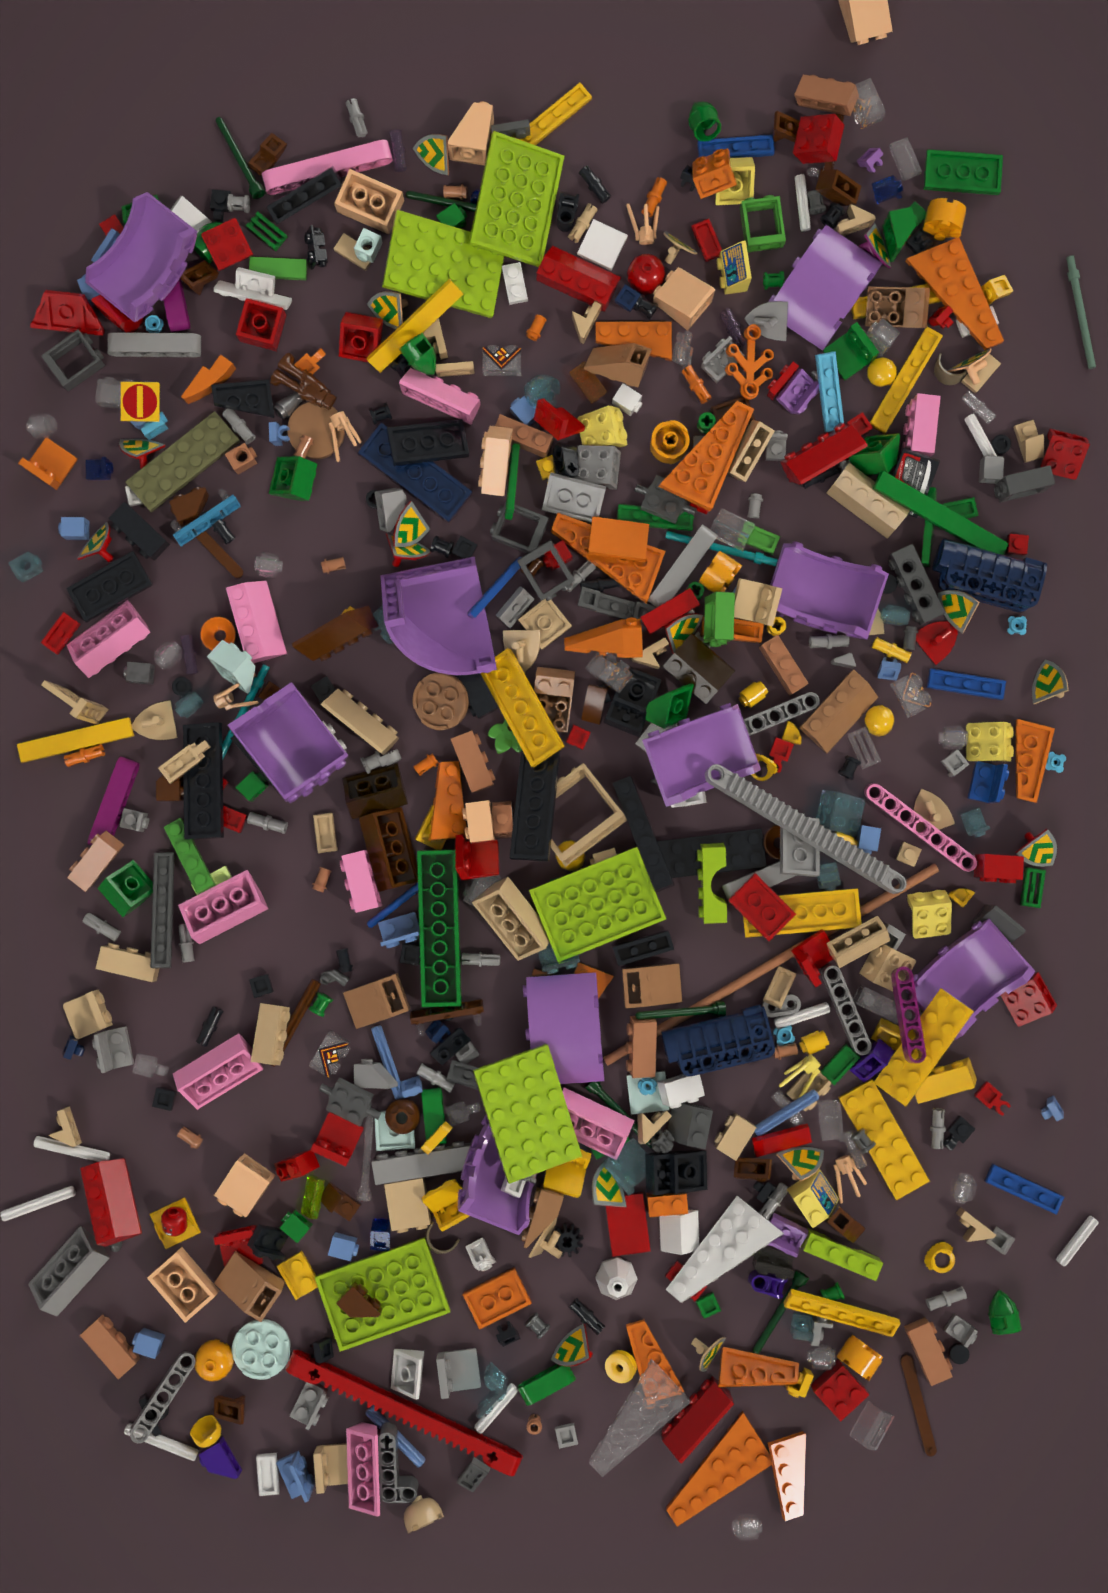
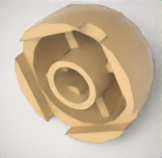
[404,1495,444,1534]

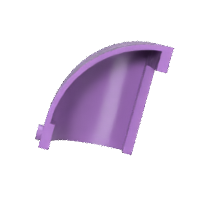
[380,557,497,675]

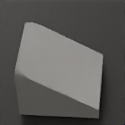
[831,653,856,668]
[455,1041,479,1064]
[986,1226,1015,1255]

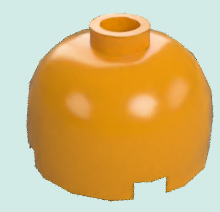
[194,1339,234,1382]

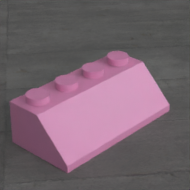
[399,368,481,425]
[226,581,287,664]
[67,600,151,678]
[178,870,268,944]
[173,1033,263,1110]
[562,1087,635,1160]
[346,1422,380,1517]

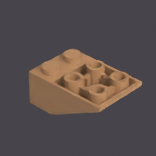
[865,287,930,328]
[584,343,652,387]
[534,667,575,733]
[622,963,682,1008]
[343,973,411,1029]
[521,1183,564,1248]
[214,1251,285,1322]

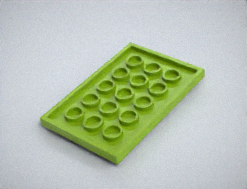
[469,131,564,267]
[382,210,504,318]
[529,847,666,962]
[473,1044,582,1184]
[315,1237,451,1352]

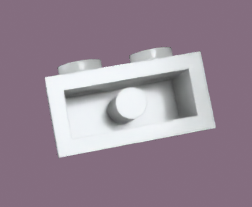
[657,1074,705,1108]

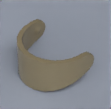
[934,353,967,385]
[425,1221,460,1254]

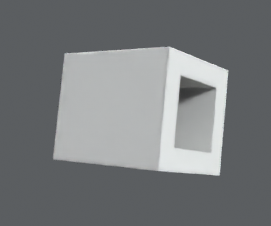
[612,384,643,416]

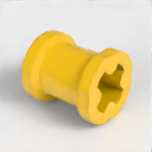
[767,617,786,636]

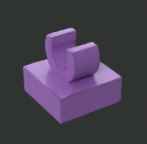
[857,148,883,173]

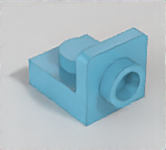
[141,411,169,440]

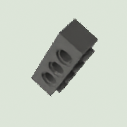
[888,544,945,625]

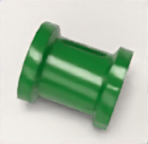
[763,271,784,290]
[697,412,716,434]
[687,582,704,600]
[309,992,333,1017]
[820,1282,845,1301]

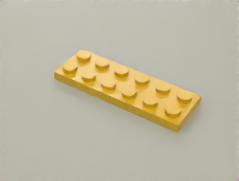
[480,648,565,767]
[743,889,862,938]
[873,988,974,1107]
[838,1079,930,1200]

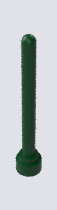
[216,117,266,199]
[406,191,477,212]
[635,1001,726,1020]
[584,1081,652,1149]
[753,1269,809,1354]

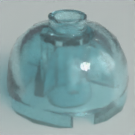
[524,374,560,410]

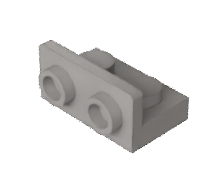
[289,1382,329,1430]

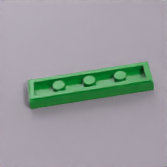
[504,443,520,520]
[921,487,937,567]
[617,504,694,531]

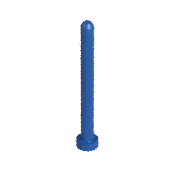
[367,882,418,928]

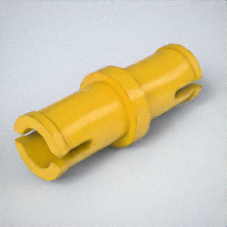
[871,637,912,664]

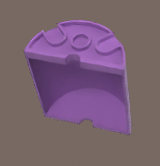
[228,682,348,803]

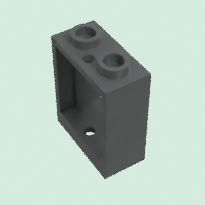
[41,329,106,392]
[994,465,1055,503]
[490,502,549,554]
[517,540,575,601]

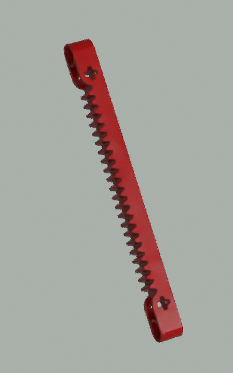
[285,1350,523,1476]

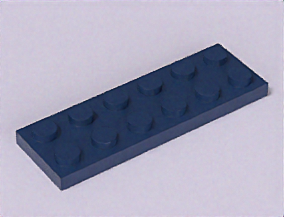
[358,422,472,523]

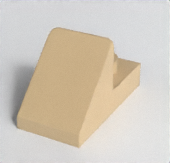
[835,204,876,236]
[572,301,601,344]
[423,318,448,360]
[1013,420,1044,463]
[631,638,669,669]
[49,1106,82,1147]
[638,1110,672,1144]
[956,1207,996,1242]

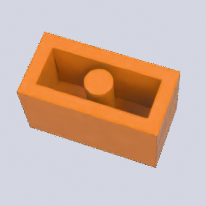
[646,1193,688,1217]

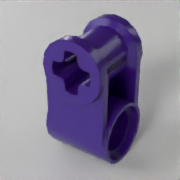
[748,1270,788,1299]

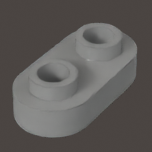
[762,994,801,1017]

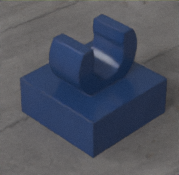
[614,284,641,312]
[425,1020,451,1044]
[62,1035,85,1060]

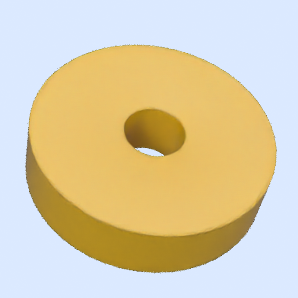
[605,1350,637,1383]

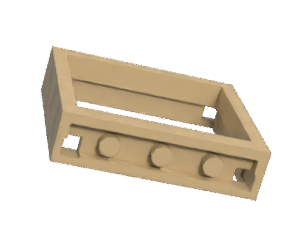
[551,763,627,867]

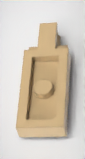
[158,740,210,784]

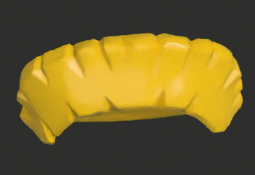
[751,753,777,781]
[924,1242,955,1273]

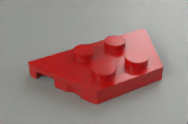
[30,290,105,336]

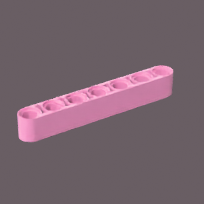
[262,140,393,195]
[864,783,977,872]

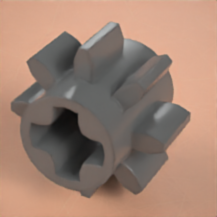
[649,1129,675,1154]

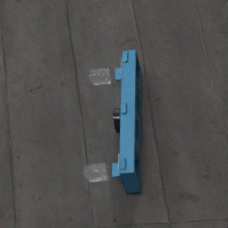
[171,489,241,546]

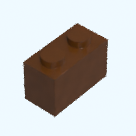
[815,169,862,206]

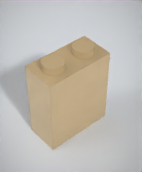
[384,1177,431,1233]

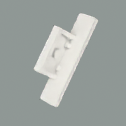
[214,267,292,310]

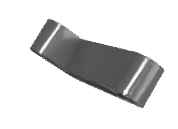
[378,1422,419,1503]

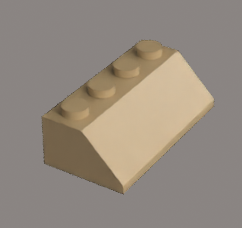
[826,463,910,539]
[321,689,399,755]
[472,877,550,961]

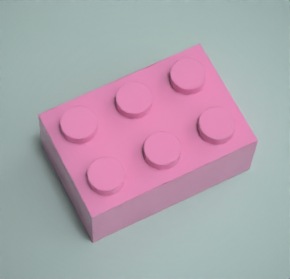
[901,393,941,457]
[340,850,382,913]

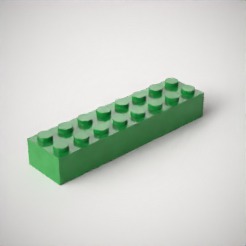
[417,849,462,1007]

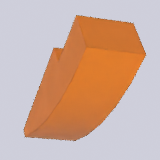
[181,355,236,404]
[700,617,764,643]

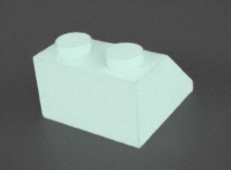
[207,640,255,694]

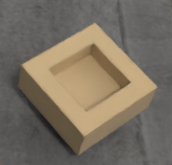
[895,842,922,867]

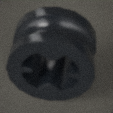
[366,490,377,509]

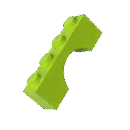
[697,843,727,924]
[801,1228,883,1281]

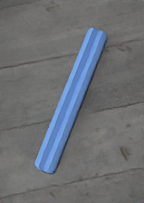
[371,1025,404,1100]
[754,1090,819,1136]
[365,1405,425,1468]

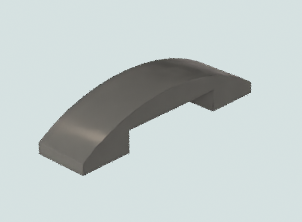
[577,587,655,624]

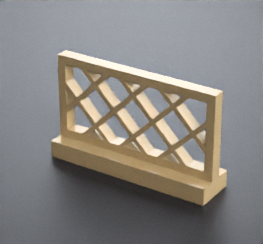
[41,680,109,725]

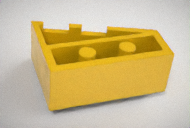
[915,1057,977,1104]

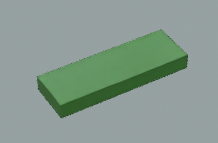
[249,257,307,280]

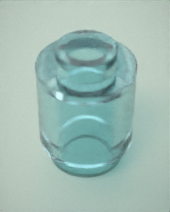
[880,604,910,626]
[175,691,204,718]

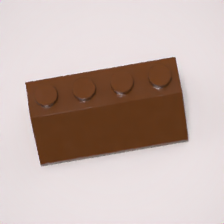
[291,605,379,662]
[359,807,418,892]

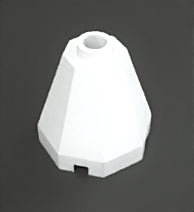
[595,1256,638,1300]

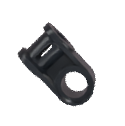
[557,191,579,232]
[552,443,579,477]

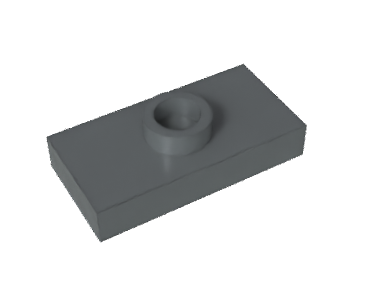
[456,1457,491,1492]

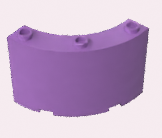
[85,192,197,322]
[768,225,883,351]
[770,541,889,640]
[642,703,761,807]
[906,919,1035,1040]
[523,972,604,1084]
[458,1115,537,1235]

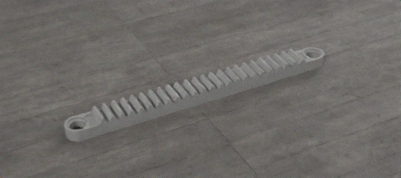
[705,764,907,894]

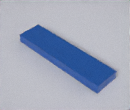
[697,134,775,158]
[467,557,521,619]
[926,669,1006,700]
[984,1164,1064,1215]

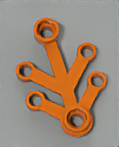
[725,324,774,400]

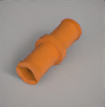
[641,177,667,218]
[681,365,712,404]
[64,744,105,767]

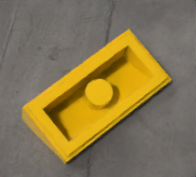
[871,1018,910,1051]

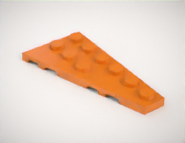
[905,238,1004,350]
[658,401,754,511]
[551,513,666,604]
[666,1410,772,1527]

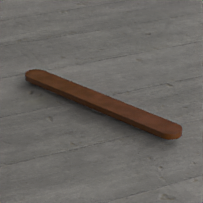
[170,507,243,578]
[900,1355,937,1457]

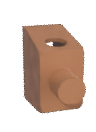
[492,801,513,839]

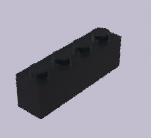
[266,166,343,224]

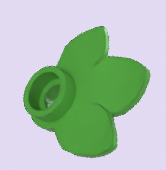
[488,720,521,754]

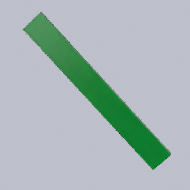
[872,471,1009,555]

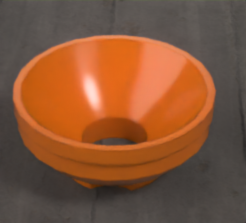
[201,617,236,650]

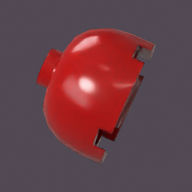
[627,254,665,295]

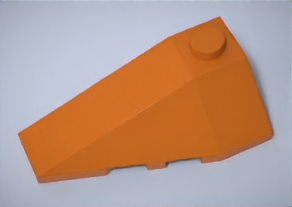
[564,617,643,658]

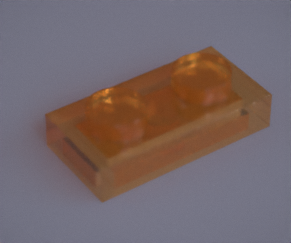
[569,361,607,404]

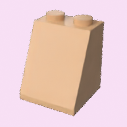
[838,0,893,45]
[448,101,494,166]
[653,267,715,331]
[214,1153,276,1217]

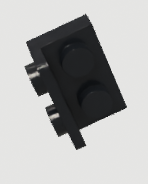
[247,1224,289,1261]

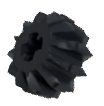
[551,1223,584,1257]

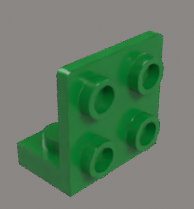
[823,322,880,381]

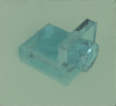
[960,807,990,838]
[790,1313,814,1342]

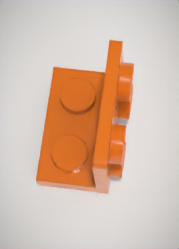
[692,148,737,199]
[18,438,78,490]

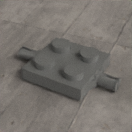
[635,475,697,524]
[319,1077,381,1126]

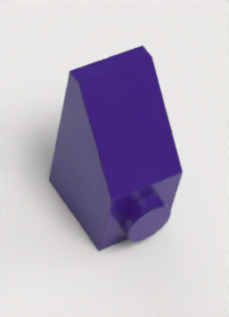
[850,1038,894,1083]
[199,1436,242,1479]

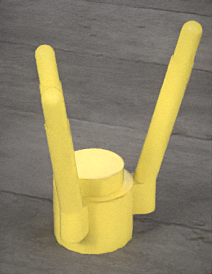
[779,1054,821,1098]

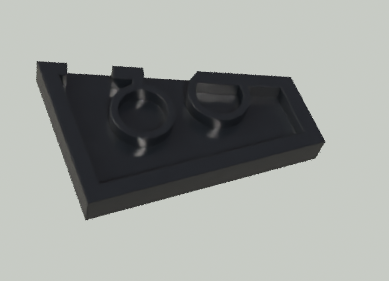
[211,379,274,418]

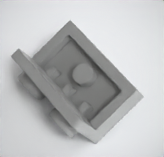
[701,336,745,384]

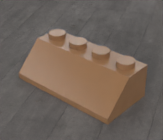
[799,669,878,754]

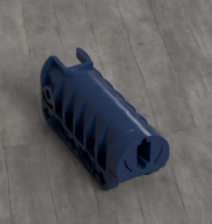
[932,539,1047,613]
[661,1004,775,1077]

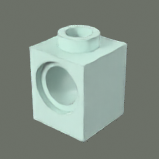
[354,228,382,263]

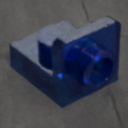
[872,175,904,204]
[86,457,113,480]
[370,1219,391,1251]

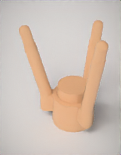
[626,204,659,245]
[329,411,362,462]
[213,673,259,711]
[833,1155,867,1204]

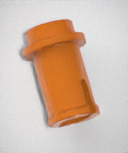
[526,314,547,341]
[413,753,439,776]

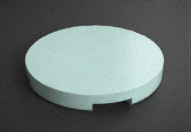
[232,1319,291,1380]

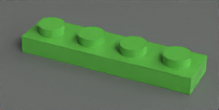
[164,818,216,894]

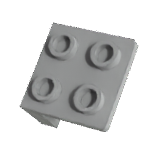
[574,445,621,490]
[92,1026,134,1073]
[436,1348,481,1399]

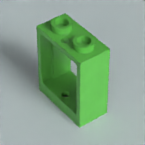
[740,195,786,252]
[703,592,735,647]

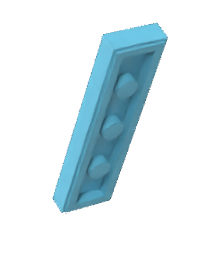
[815,351,844,432]

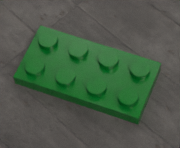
[923,150,1003,195]

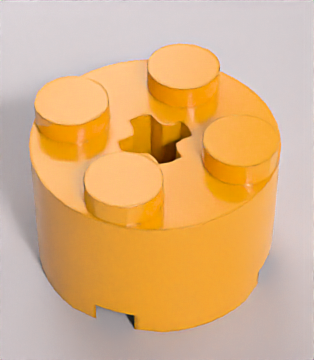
[923,198,966,241]
[650,420,690,464]
[699,551,743,593]
[836,1335,883,1381]

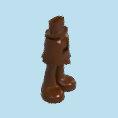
[270,353,337,410]

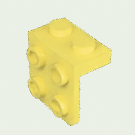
[577,405,627,447]
[966,722,1014,762]
[907,890,952,939]

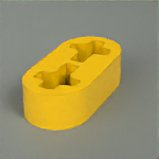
[421,1121,453,1155]

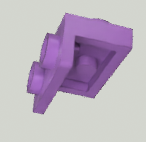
[776,369,819,414]
[768,1213,809,1257]

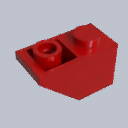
[274,1149,320,1182]

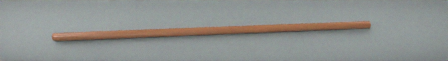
[603,864,939,1066]

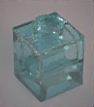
[9,552,43,583]
[817,862,841,891]

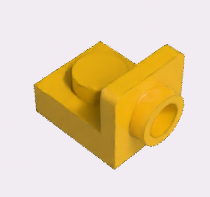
[981,275,1013,305]
[785,1367,814,1398]

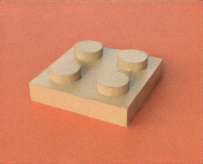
[518,599,572,650]

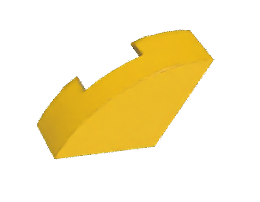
[782,721,801,745]
[948,888,975,908]

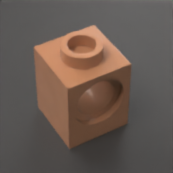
[225,443,258,475]

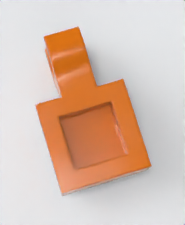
[294,348,326,374]

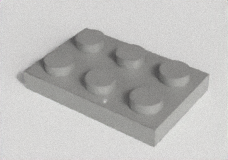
[542,473,606,522]
[780,818,820,877]

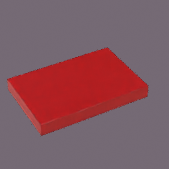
[728,873,796,941]
[606,1192,651,1257]

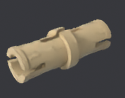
[568,203,598,243]

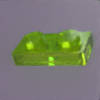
[301,1175,325,1219]

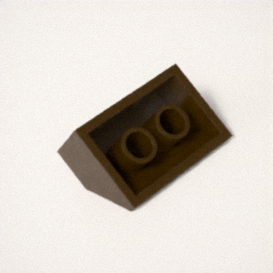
[663,633,735,704]
[342,763,408,819]

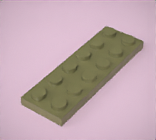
[125,411,240,512]

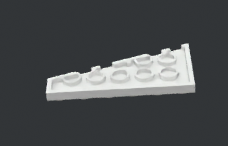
[666,1196,784,1303]

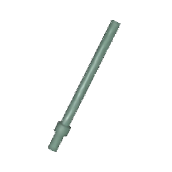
[1066,256,1096,369]

